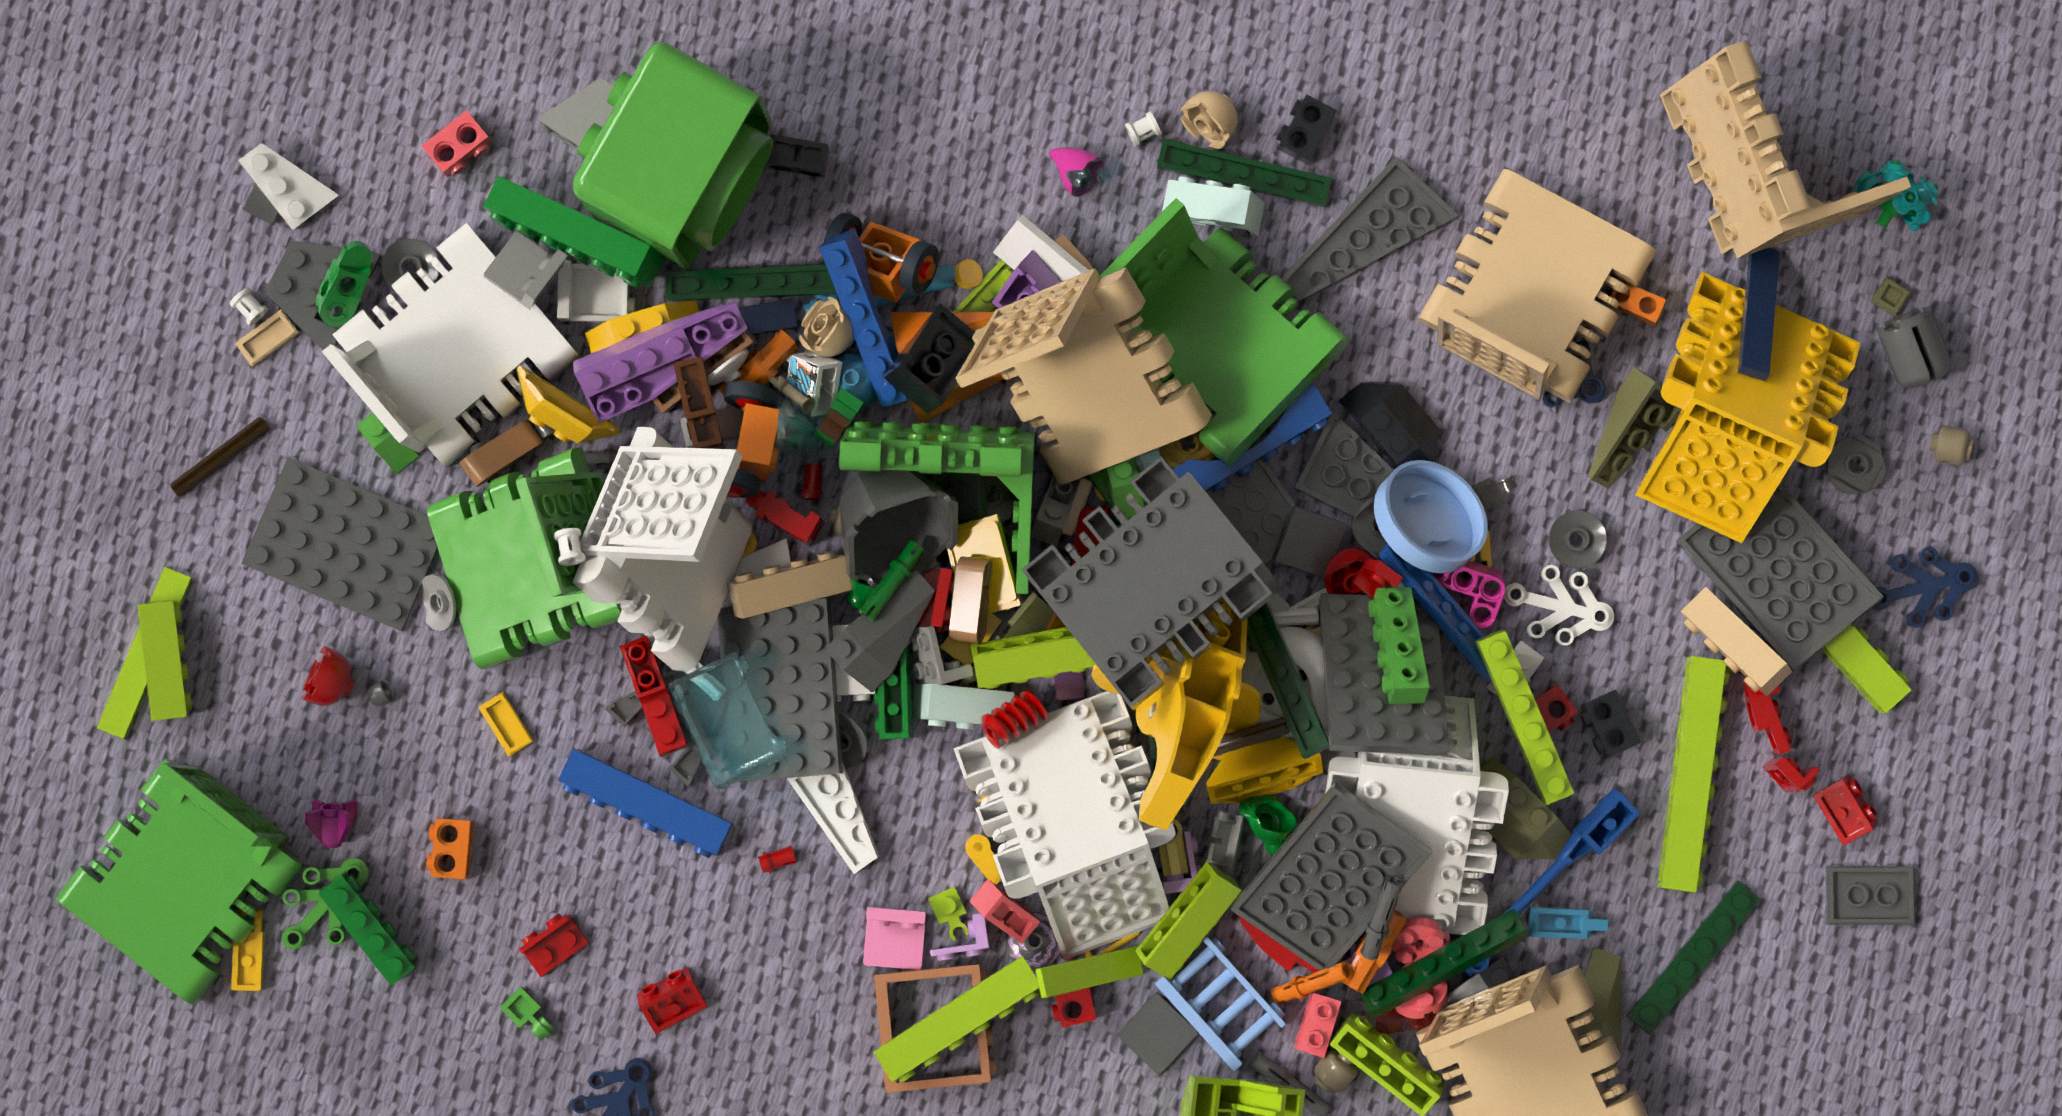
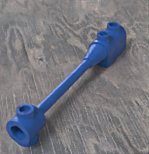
[1464,789,1640,977]

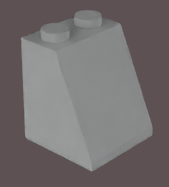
[538,78,616,151]

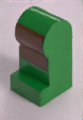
[813,388,864,448]

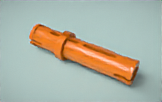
[1271,961,1353,1005]

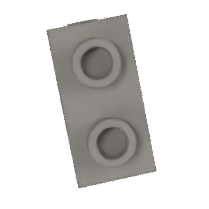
[1205,811,1244,874]

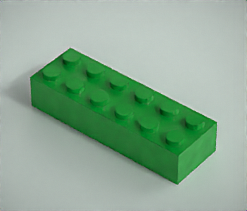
[483,176,664,289]

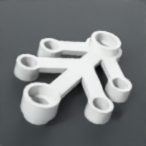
[1503,565,1614,646]

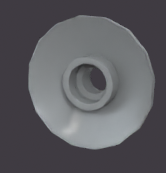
[418,574,456,631]

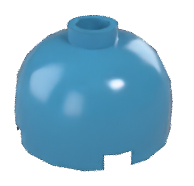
[835,353,877,410]

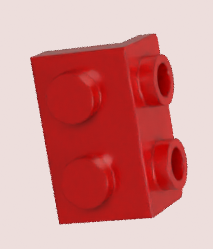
[917,568,955,630]

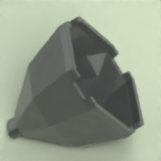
[840,470,958,588]

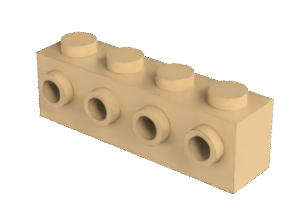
[727,551,852,619]
[1681,587,1792,696]

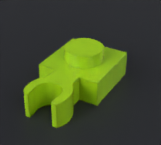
[928,886,969,941]

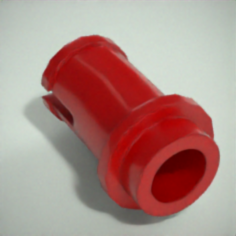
[800,463,823,501]
[758,845,797,874]

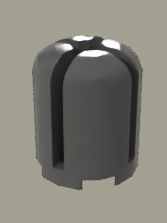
[1875,306,1951,388]

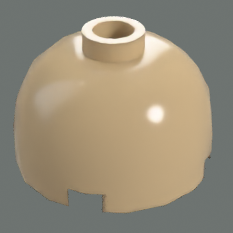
[1180,91,1238,149]
[799,297,854,357]

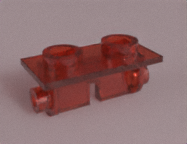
[1374,1008,1434,1034]

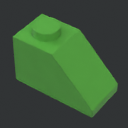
[356,413,420,474]
[1102,457,1144,522]

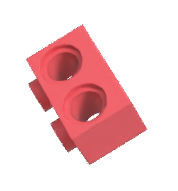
[422,110,492,177]
[970,879,1041,944]
[1294,992,1341,1058]

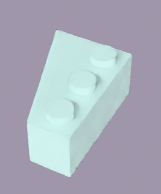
[1162,177,1265,236]
[913,684,1014,730]

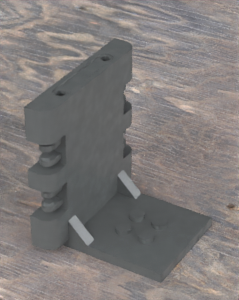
[1021,457,1283,710]

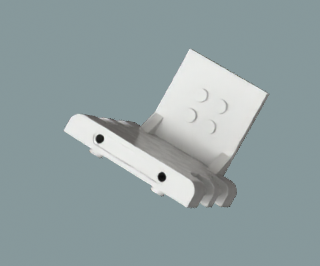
[322,223,580,468]
[573,427,753,671]
[954,691,1175,960]
[1325,695,1509,935]

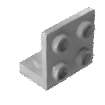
[483,231,568,310]
[908,626,973,684]

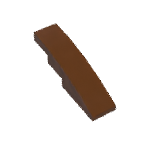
[673,356,725,449]

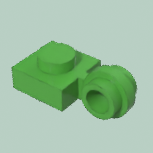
[500,987,554,1040]

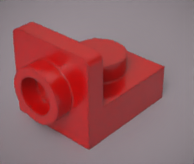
[1352,558,1402,598]

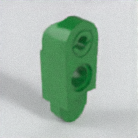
[315,241,373,327]

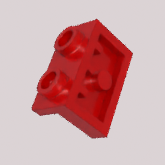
[1762,756,1820,793]
[1813,774,1878,846]
[519,913,589,977]
[636,968,707,1034]

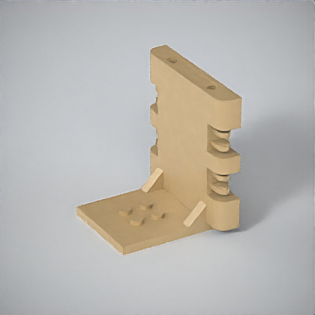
[1660,40,1911,258]
[1418,169,1656,404]
[955,268,1212,484]
[1416,965,1648,1116]

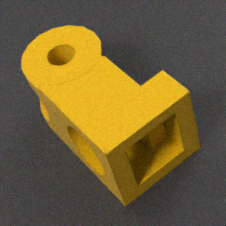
[965,834,1002,885]

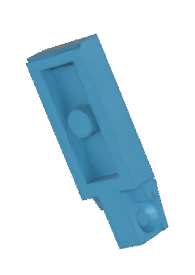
[1528,907,1609,939]

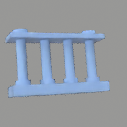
[1154,936,1286,1071]

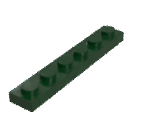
[1156,139,1331,207]
[665,264,837,302]
[1247,602,1329,759]
[1626,881,1761,1035]
[1360,908,1529,1019]

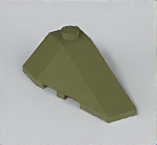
[1588,367,1681,488]
[959,592,1054,687]
[1571,947,1621,1072]

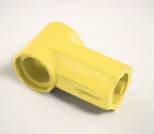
[1159,819,1189,876]

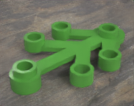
[282,858,369,949]

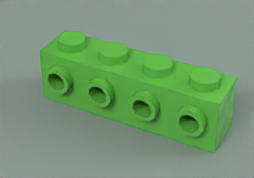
[1368,587,1430,704]

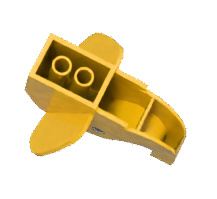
[1091,601,1261,830]

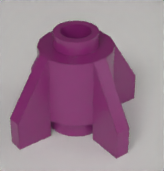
[305,799,358,848]

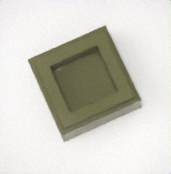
[1870,276,1911,317]

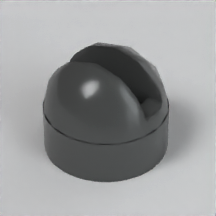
[367,681,393,706]

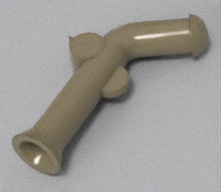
[769,376,815,413]

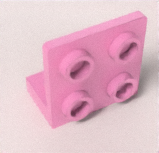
[863,907,926,970]

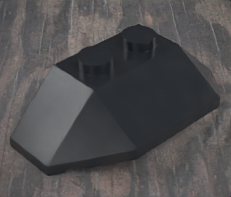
[1338,383,1440,469]

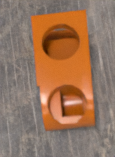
[1610,283,1666,328]

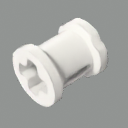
[1125,111,1162,147]
[230,287,269,326]
[554,528,586,566]

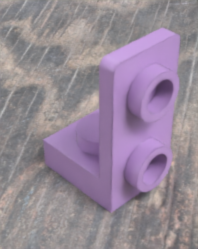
[1161,831,1201,894]
[930,913,989,961]

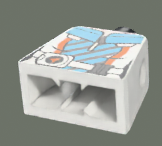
[782,351,842,417]

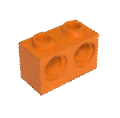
[426,818,474,880]

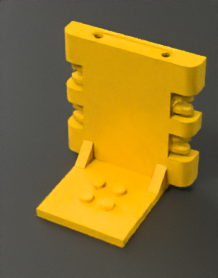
[1636,272,1861,543]

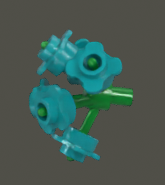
[1852,160,1940,231]

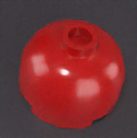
[1324,548,1377,595]
[301,646,355,706]

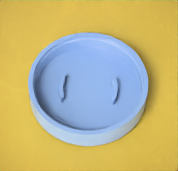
[1374,460,1488,573]

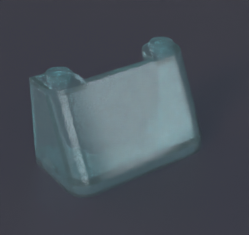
[667,652,787,790]

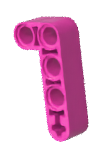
[1431,561,1505,628]

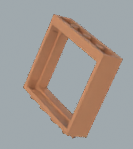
[874,963,996,1093]

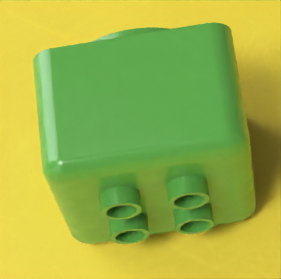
[573,42,773,271]

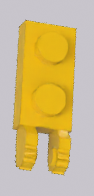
[231,908,265,991]

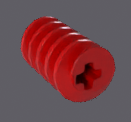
[981,690,1048,749]

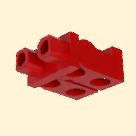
[745,489,825,547]

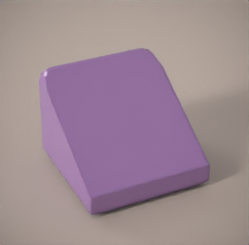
[1053,671,1085,702]

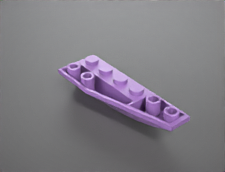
[573,302,748,423]

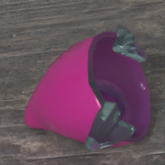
[1049,147,1109,197]

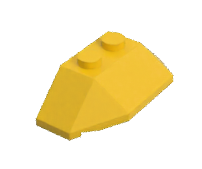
[585,300,700,354]
[517,365,621,444]
[1206,737,1324,804]

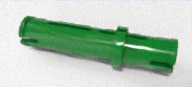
[859,540,925,622]

